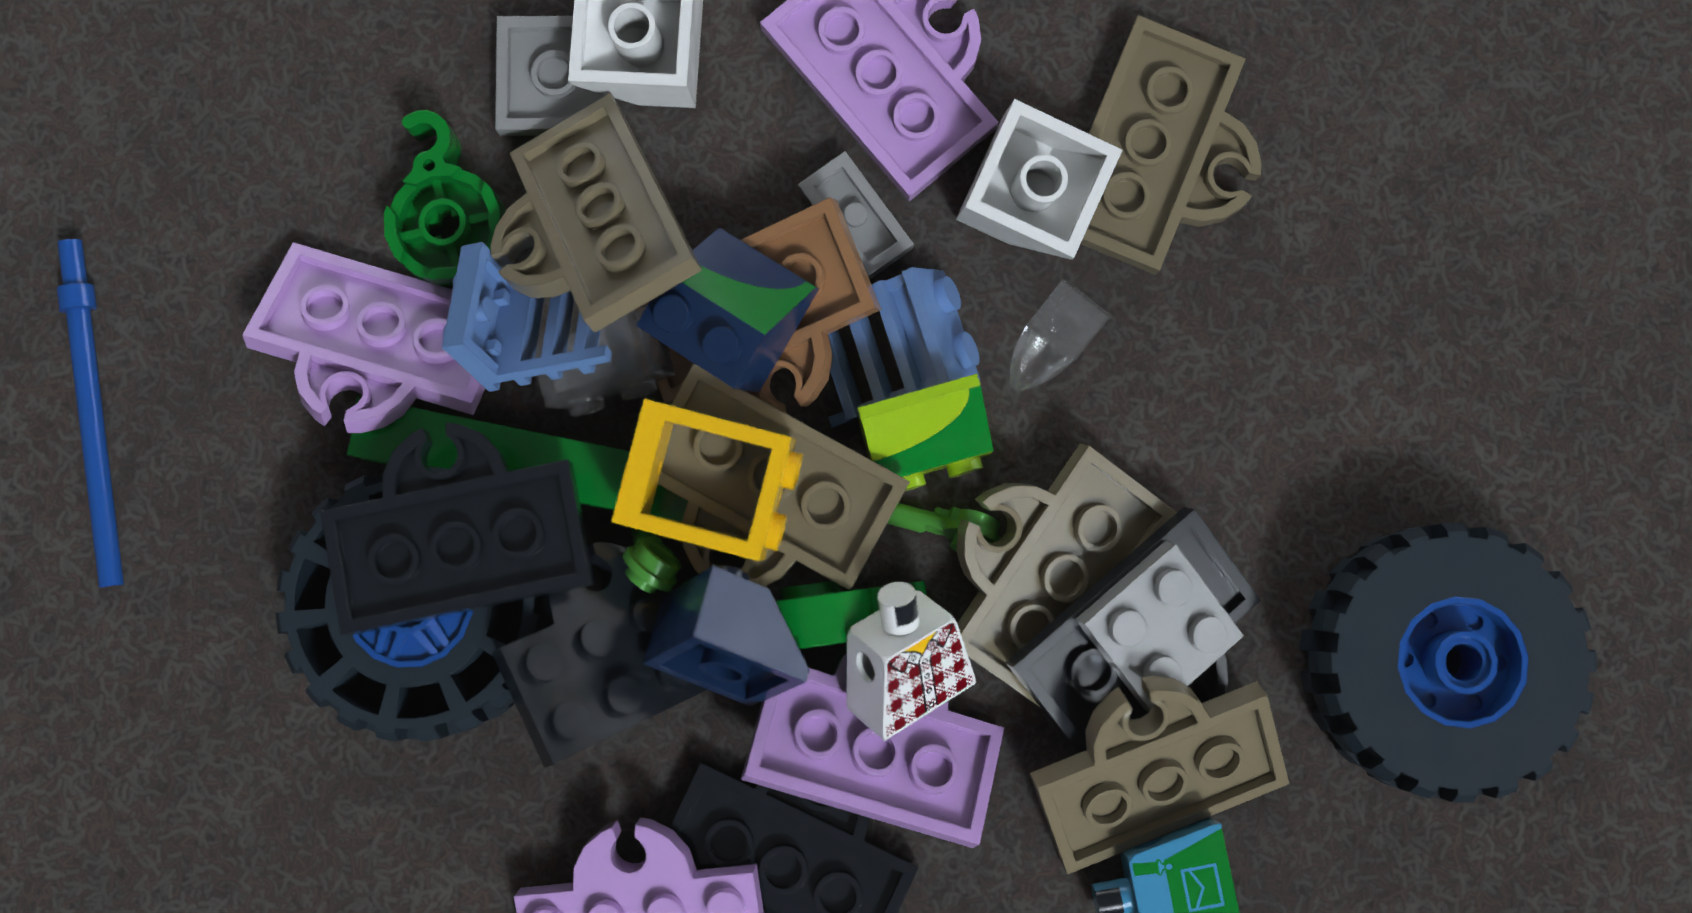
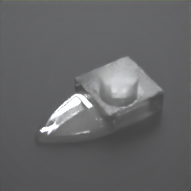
[1010,279,1111,392]

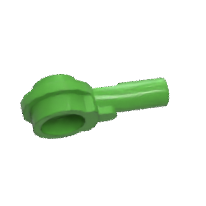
[887,503,1001,552]
[622,528,682,593]

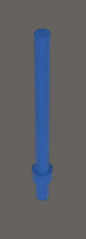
[56,239,124,588]

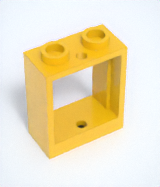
[611,399,803,561]

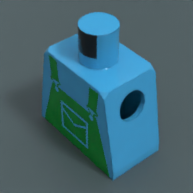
[1091,817,1239,913]

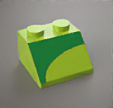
[858,374,994,491]

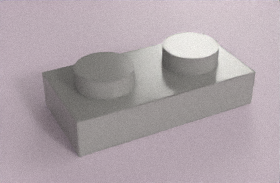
[798,151,914,280]

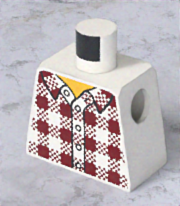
[846,582,976,741]

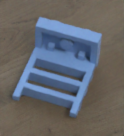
[442,242,612,392]
[828,267,980,428]

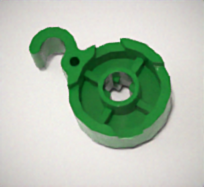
[384,110,506,288]
[775,581,927,649]

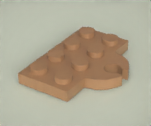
[630,197,882,414]

